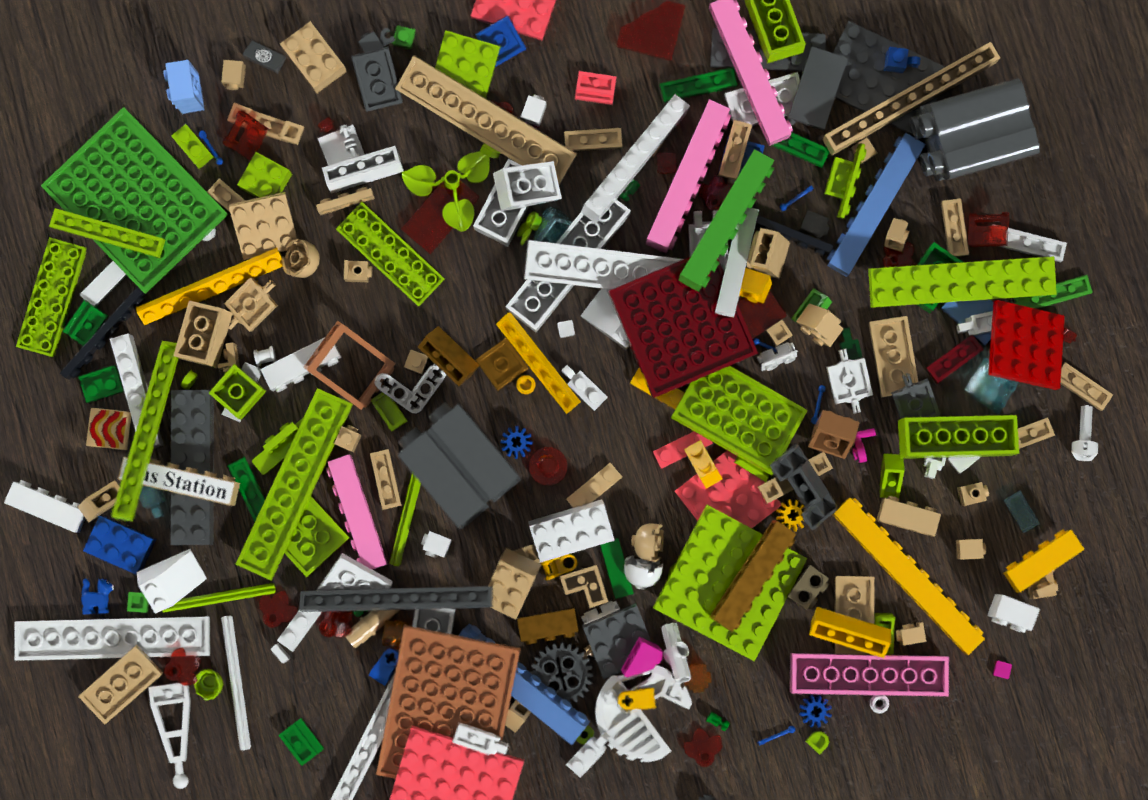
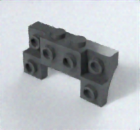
[770,443,839,530]

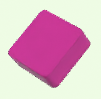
[993,660,1012,679]

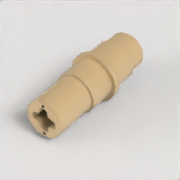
[344,610,400,648]

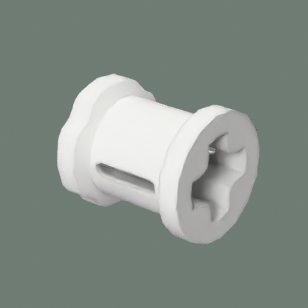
[254,346,277,367]

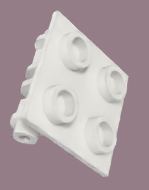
[318,125,365,166]

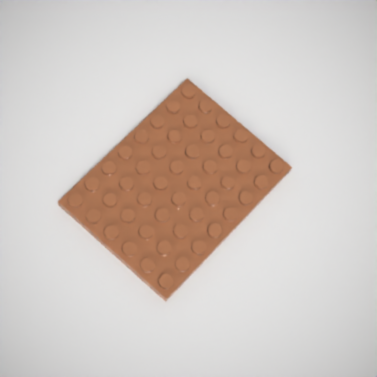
[376,625,520,779]

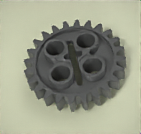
[530,642,593,703]

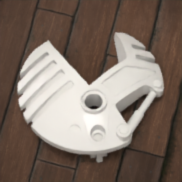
[595,665,692,762]

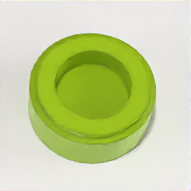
[181,370,198,390]

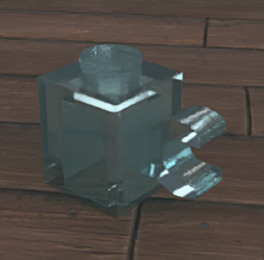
[139,486,166,518]

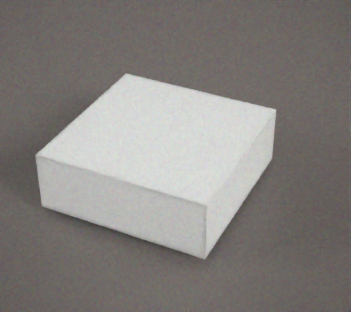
[271,643,291,663]

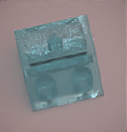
[964,358,1019,414]

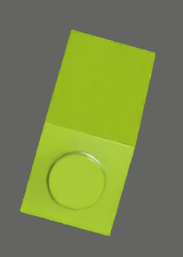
[879,454,905,498]

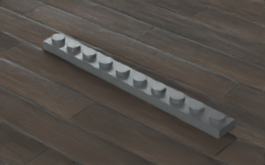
[299,586,493,612]

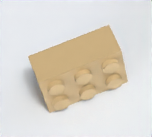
[280,21,347,94]
[173,301,232,368]
[489,548,541,619]

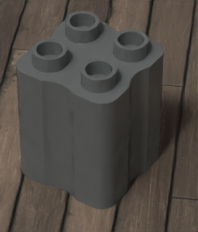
[909,78,1040,181]

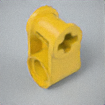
[540,554,578,581]
[617,688,656,710]

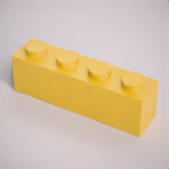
[1003,529,1084,593]
[810,607,891,658]

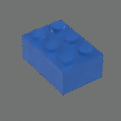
[83,515,157,575]

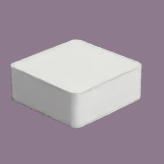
[557,320,575,338]

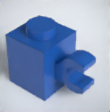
[884,47,921,73]

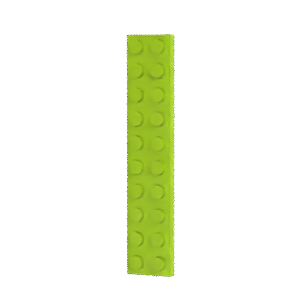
[868,256,1057,307]
[236,388,353,580]

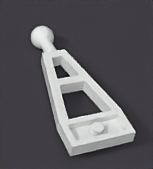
[148,681,191,789]

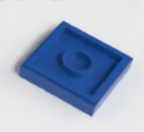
[475,15,527,67]

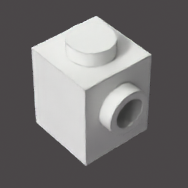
[421,531,452,558]

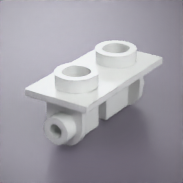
[757,342,798,371]
[581,601,620,625]

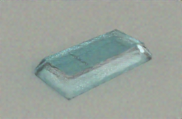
[1003,491,1040,533]

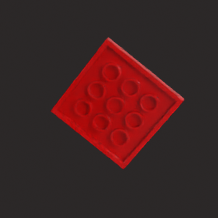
[988,300,1065,390]

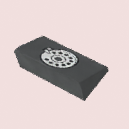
[242,41,286,74]

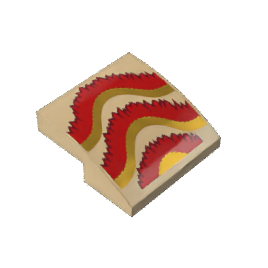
[86,408,131,450]

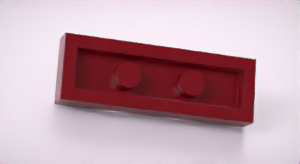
[925,335,984,384]

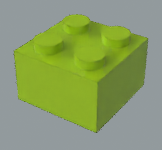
[237,152,292,198]
[209,364,266,420]

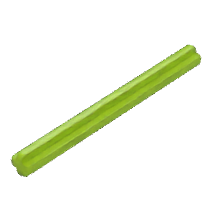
[389,473,421,566]
[162,583,276,612]

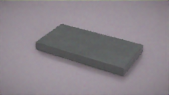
[788,46,848,131]

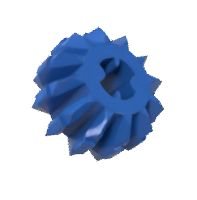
[500,426,533,459]
[799,694,832,727]

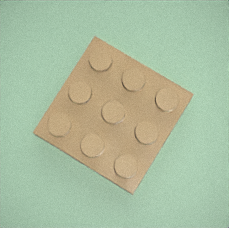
[229,192,298,260]

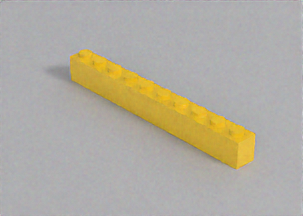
[832,498,985,655]

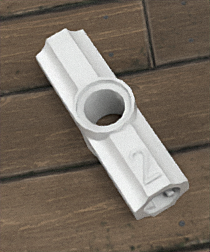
[661,623,691,683]

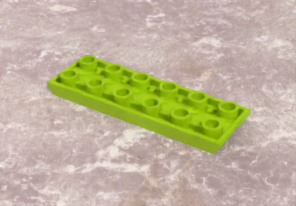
[336,202,445,307]
[16,237,86,357]

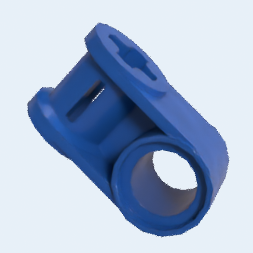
[368,648,399,686]

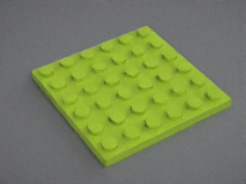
[653,505,807,661]

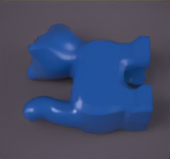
[81,578,114,615]

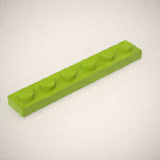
[49,208,166,258]

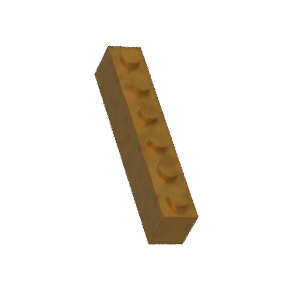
[709,520,796,632]

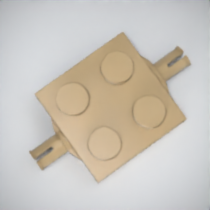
[224,277,278,332]

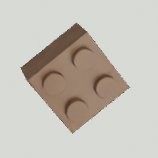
[808,410,860,459]

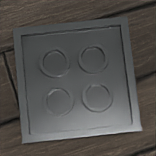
[582,604,651,679]

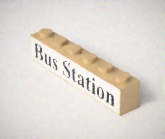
[118,457,240,506]

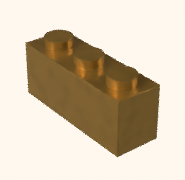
[418,326,480,386]
[517,608,578,645]

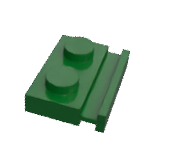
[63,300,108,346]
[79,365,124,403]
[278,717,325,766]

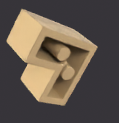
[796,303,843,347]
[560,565,608,608]

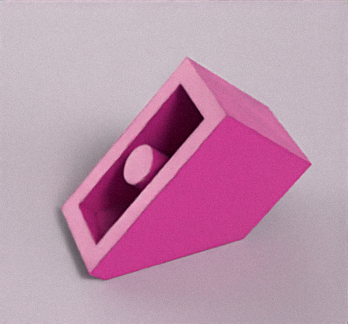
[621,636,663,678]

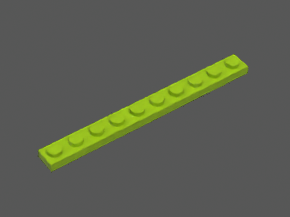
[112,341,179,521]

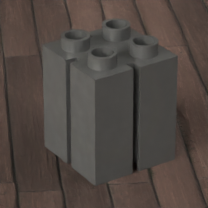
[398,402,521,529]

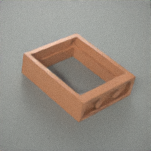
[303,321,396,410]

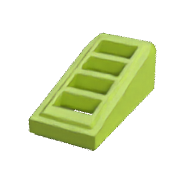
[874,613,895,654]

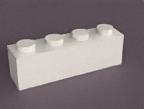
[322,146,403,193]
[260,337,342,392]
[4,480,86,533]

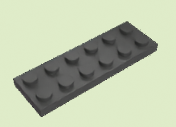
[710,28,826,72]

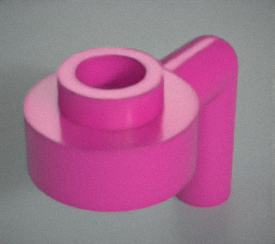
[852,428,876,463]

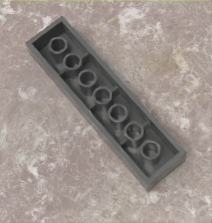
[171,390,214,545]

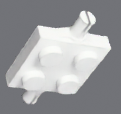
[826,349,873,414]

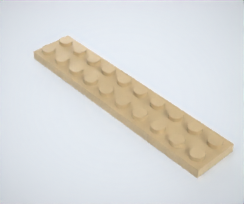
[395,56,577,185]

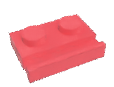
[575,71,616,105]

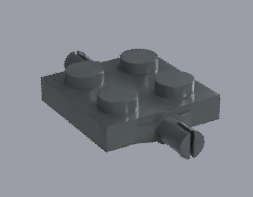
[891,373,940,419]

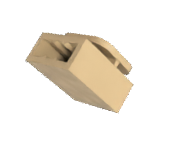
[747,228,790,279]

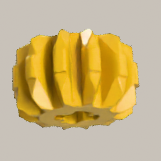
[776,499,805,532]

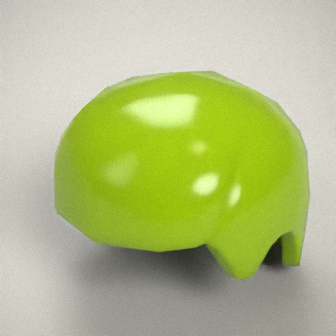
[194,669,223,701]

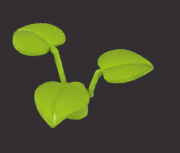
[402,152,490,232]

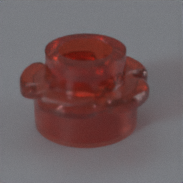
[317,116,335,133]
[1061,328,1078,344]

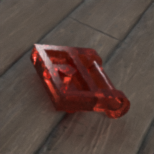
[223,110,269,161]
[968,212,1010,247]

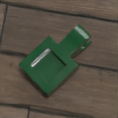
[839,327,862,360]

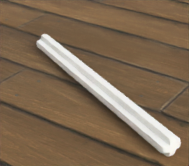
[221,615,251,750]

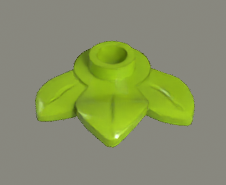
[517,211,542,246]

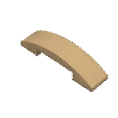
[227,103,304,145]
[758,452,833,504]

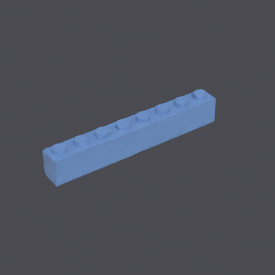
[827,133,925,277]
[458,624,590,745]

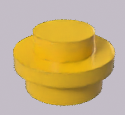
[516,375,536,394]

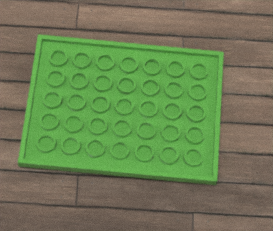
[41,107,229,294]

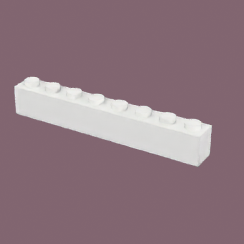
[581,95,690,224]

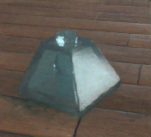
[533,206,573,243]

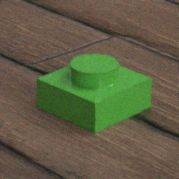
[392,25,416,49]
[127,592,149,613]

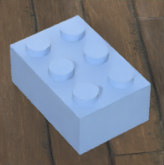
[163,60,205,114]

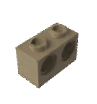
[787,565,829,610]

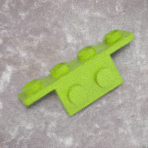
[824,143,867,218]
[252,417,304,475]

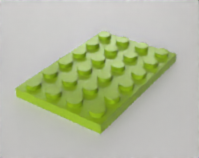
[671,366,808,476]

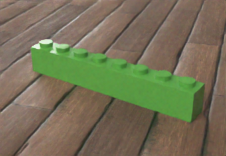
[678,149,775,292]

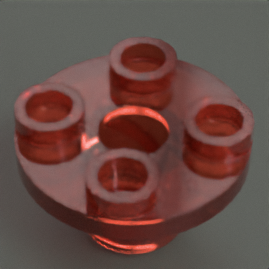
[529,447,567,486]

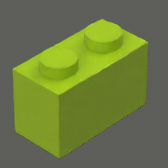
[171,124,213,169]

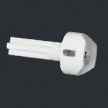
[1071,405,1098,461]

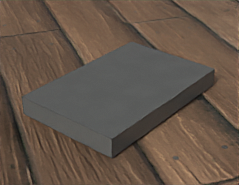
[351,47,403,112]

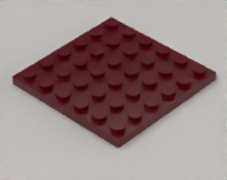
[608,257,758,398]

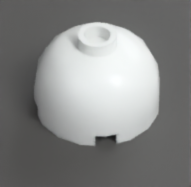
[624,555,663,590]

